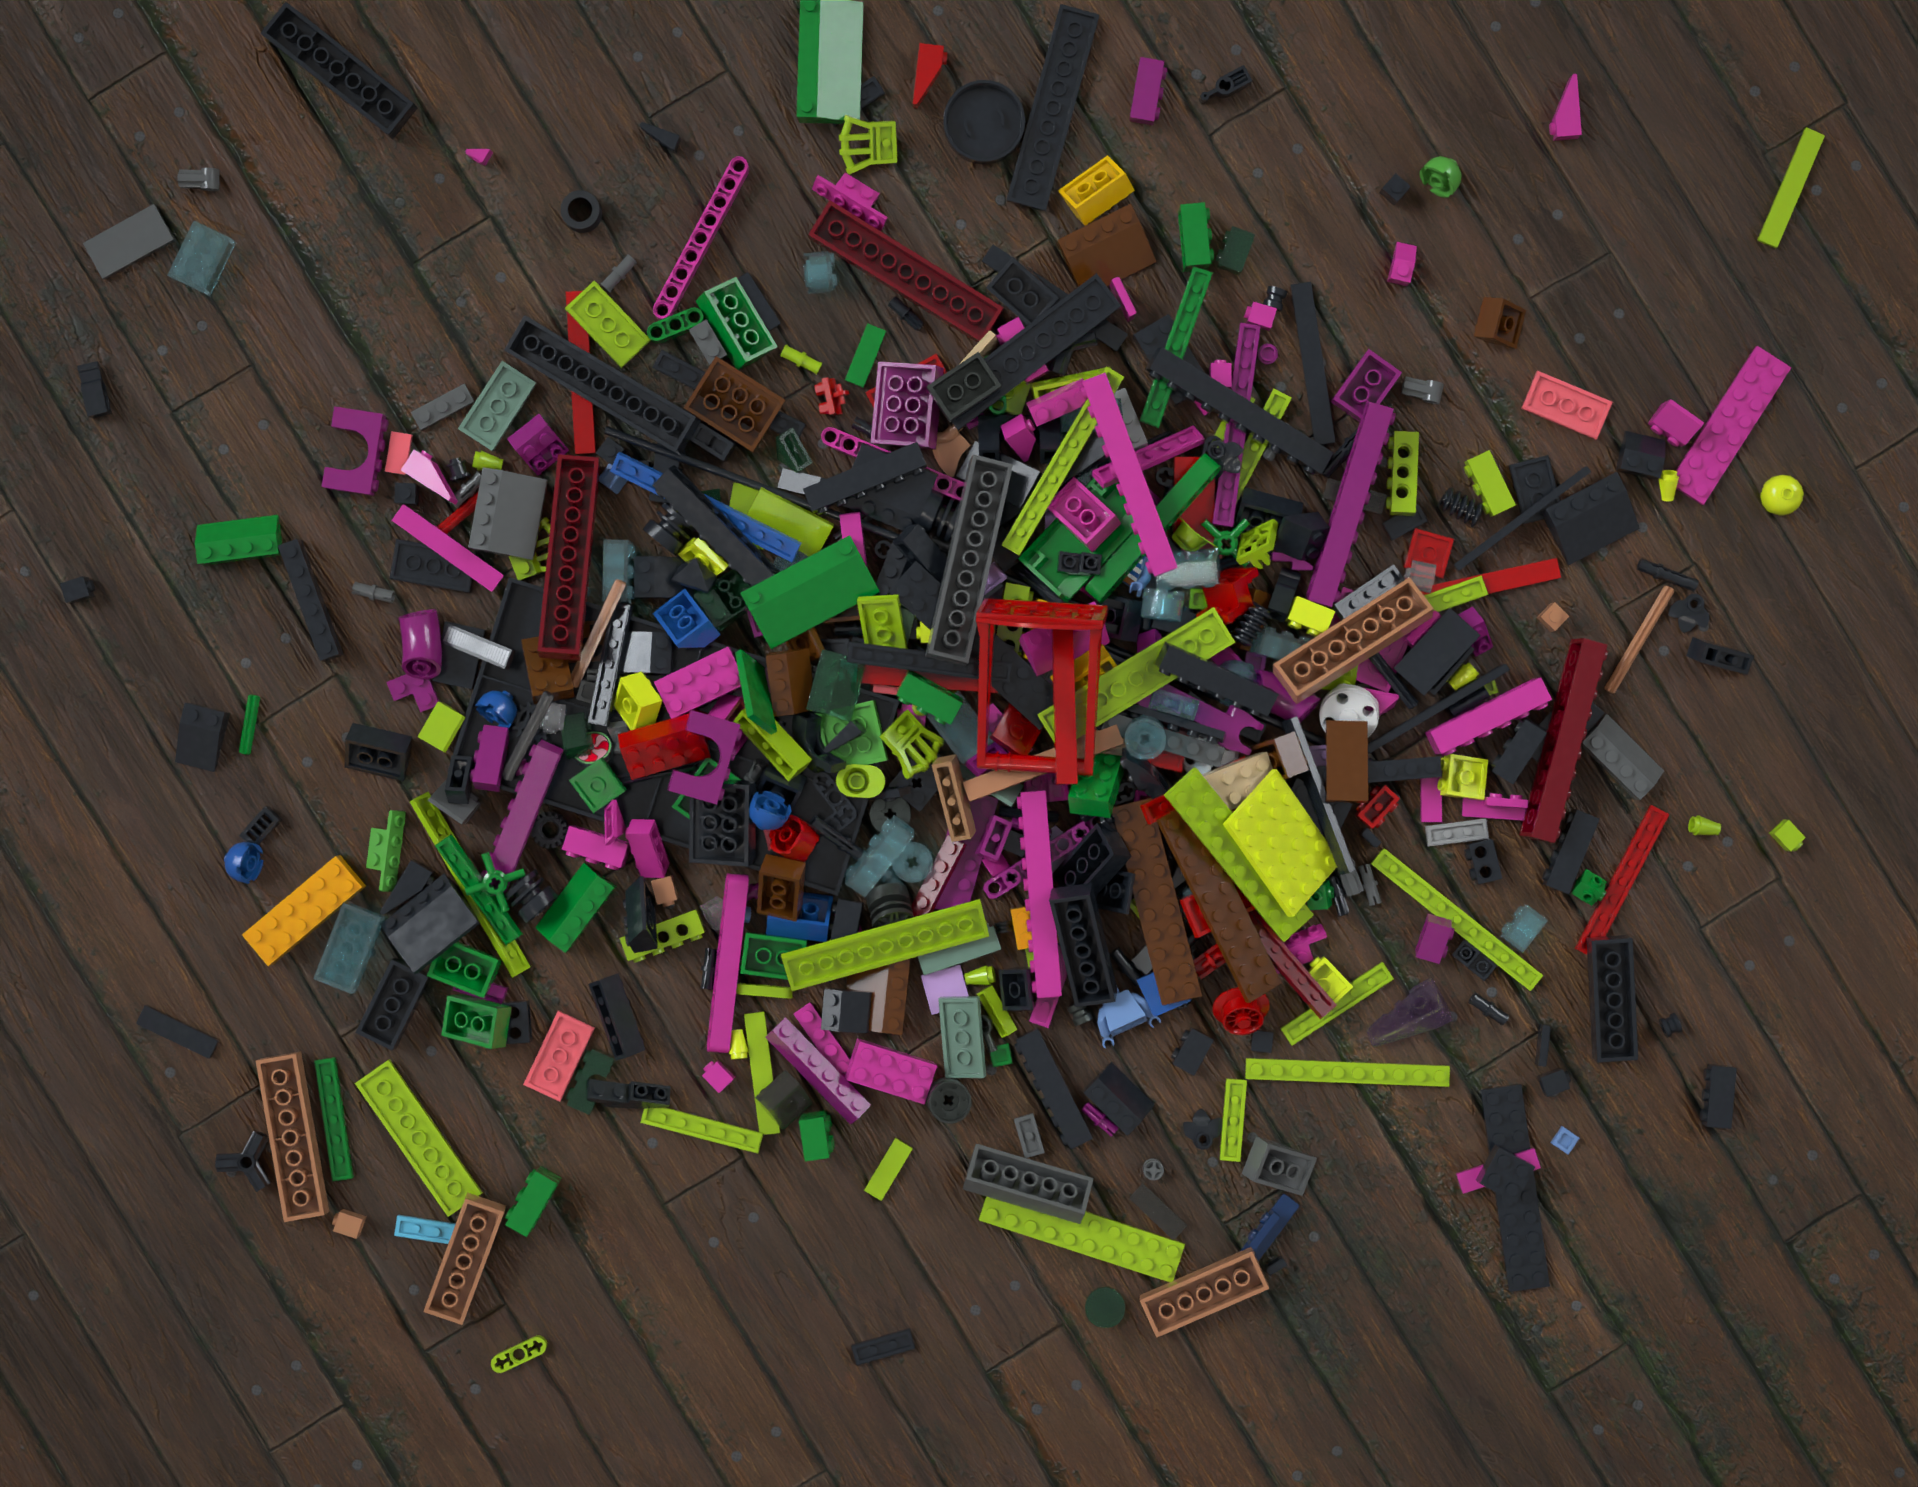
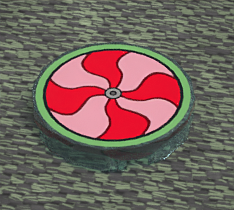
[572,731,613,768]

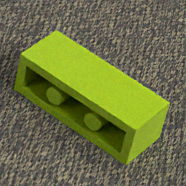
[1464,450,1516,517]

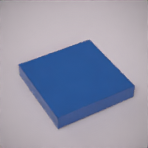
[1137,972,1191,1017]

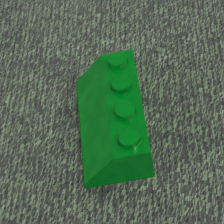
[696,277,778,370]
[195,515,282,565]
[535,862,617,953]

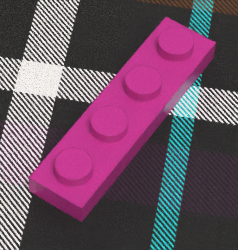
[794,1002,850,1078]

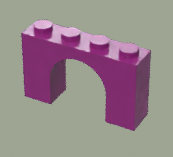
[322,406,388,496]
[667,710,742,805]

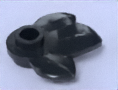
[1208,440,1244,479]
[1668,594,1709,633]
[1183,1109,1222,1150]

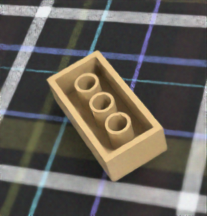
[1202,752,1273,810]

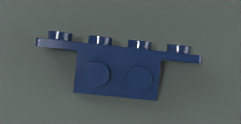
[1239,1194,1299,1261]

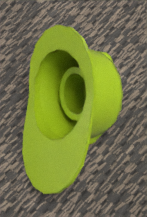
[1172,517,1218,552]
[836,764,885,798]

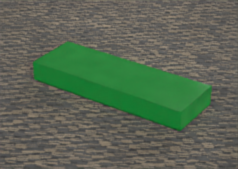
[845,323,886,388]

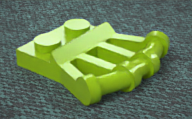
[839,115,897,174]
[509,517,551,581]
[879,709,945,779]

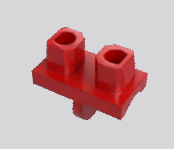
[814,377,850,415]
[1193,943,1226,980]

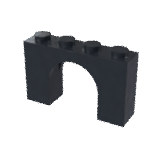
[978,415,1061,464]

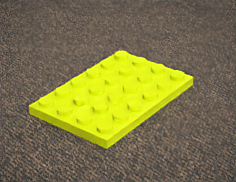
[1223,769,1337,917]

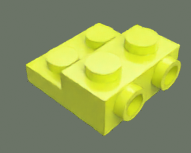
[678,537,728,576]
[1437,754,1488,800]
[1308,956,1353,1003]

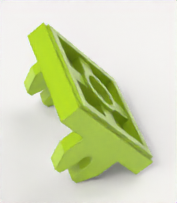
[1236,519,1278,569]

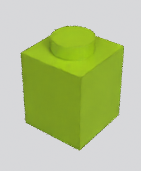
[1769,819,1806,852]

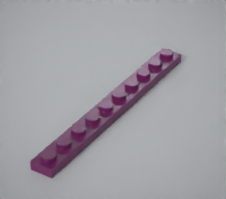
[1212,323,1261,527]

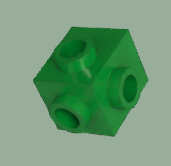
[1571,869,1607,906]
[1307,880,1334,910]

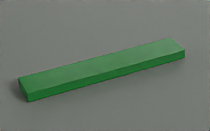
[435,834,522,945]
[314,1057,354,1181]

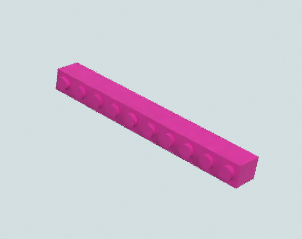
[1080,373,1178,577]
[1017,790,1062,998]

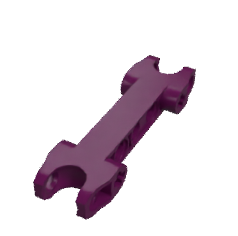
[1137,682,1264,755]
[983,816,1097,899]

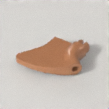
[933,425,971,477]

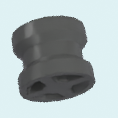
[1143,1158,1164,1180]

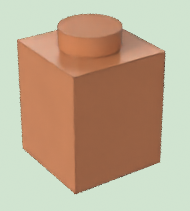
[1536,602,1569,632]
[651,875,679,907]
[332,1209,367,1239]

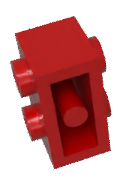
[1355,785,1400,829]

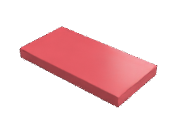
[1521,371,1613,440]
[523,1010,595,1102]

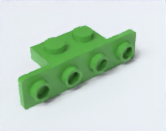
[366,810,406,892]

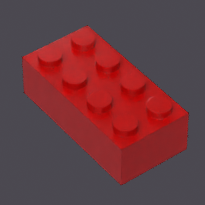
[618,713,711,780]

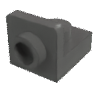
[607,721,631,754]

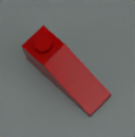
[913,43,948,108]

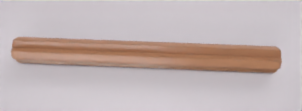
[571,579,626,687]
[1605,586,1674,694]

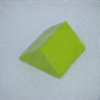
[418,701,466,753]

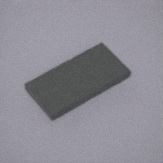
[83,204,175,280]

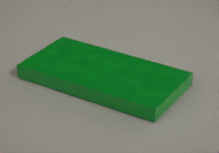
[735,649,777,735]

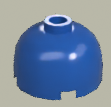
[475,691,517,729]
[749,791,791,830]
[224,842,263,884]

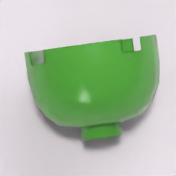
[1420,156,1461,198]

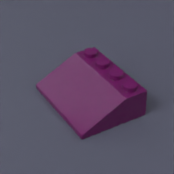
[871,362,944,450]

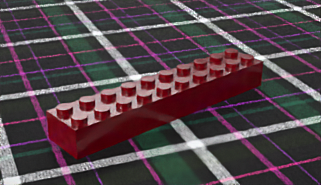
[808,200,1003,343]
[537,454,600,661]
[1519,638,1608,843]

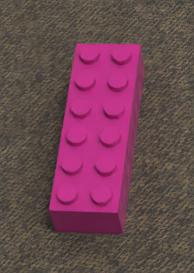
[1425,677,1552,756]

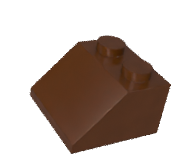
[1474,297,1526,349]

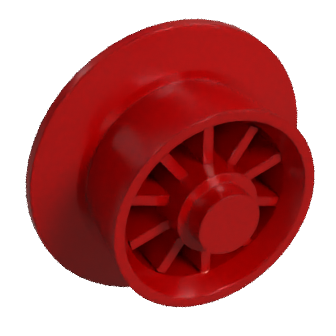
[1212,987,1270,1035]

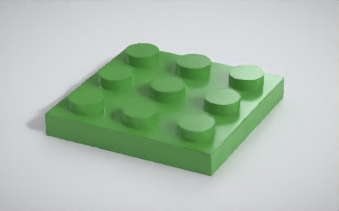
[815,700,889,771]

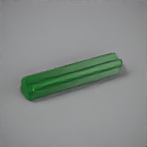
[239,695,260,755]

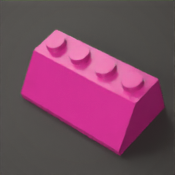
[1019,601,1110,677]

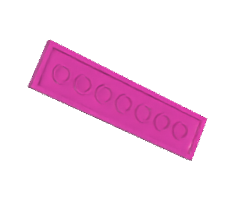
[1676,346,1791,505]

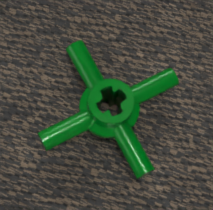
[1201,518,1250,567]
[465,852,526,912]

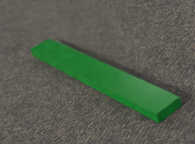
[1139,266,1213,428]

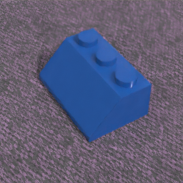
[653,589,720,648]
[766,892,833,942]

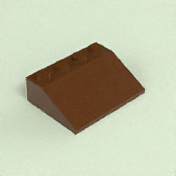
[1057,204,1157,287]
[684,356,785,454]
[846,958,911,1035]

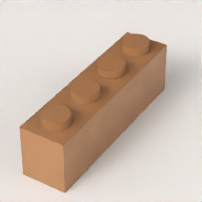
[932,754,976,842]

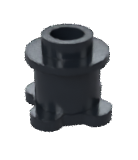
[447,457,471,482]

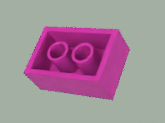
[562,825,630,870]

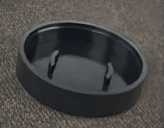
[943,80,1025,164]

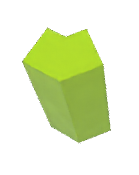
[977,985,1017,1038]

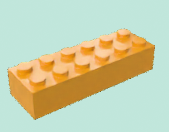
[242,855,366,966]

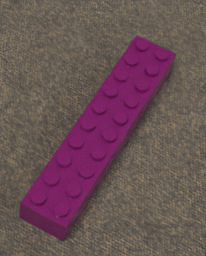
[1306,400,1396,607]

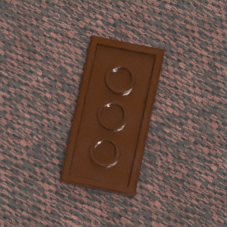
[1326,720,1368,803]

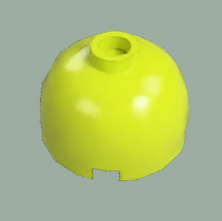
[1760,475,1804,516]

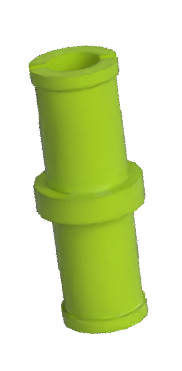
[780,345,822,375]

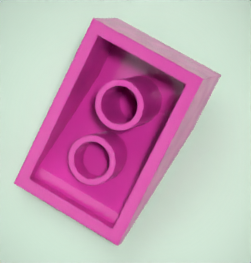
[1048,477,1121,553]

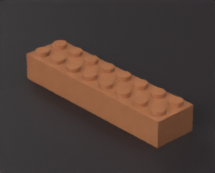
[1273,577,1434,705]
[256,1051,329,1222]

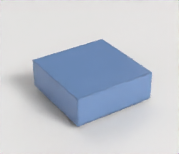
[1550,1126,1580,1155]

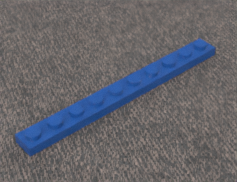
[610,452,802,562]

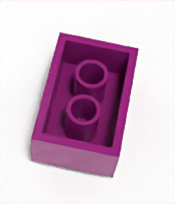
[1331,349,1402,422]

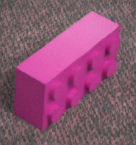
[654,646,741,719]
[845,1038,937,1104]

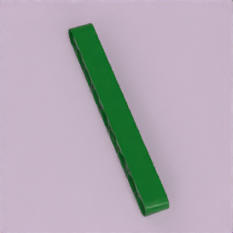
[1085,454,1221,603]

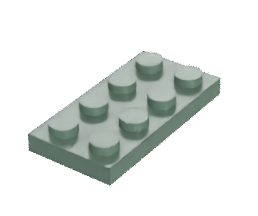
[458,361,537,451]
[938,996,986,1078]

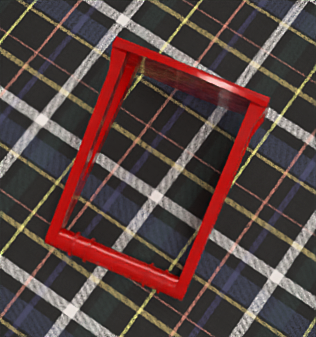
[976,598,1108,776]

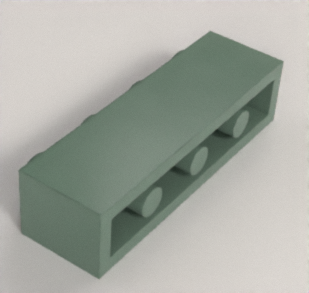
[918,923,1001,975]

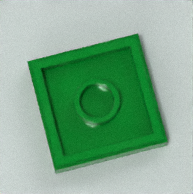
[569,757,627,813]

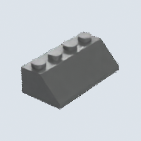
[1581,714,1664,800]

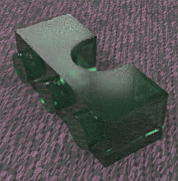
[566,1047,615,1115]

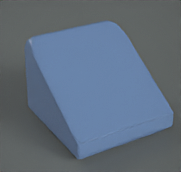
[599,464,628,494]

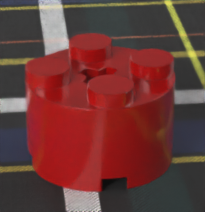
[769,815,819,862]

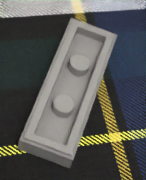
[1425,818,1489,846]

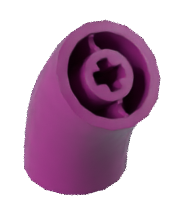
[399,609,442,679]
[1252,670,1321,723]

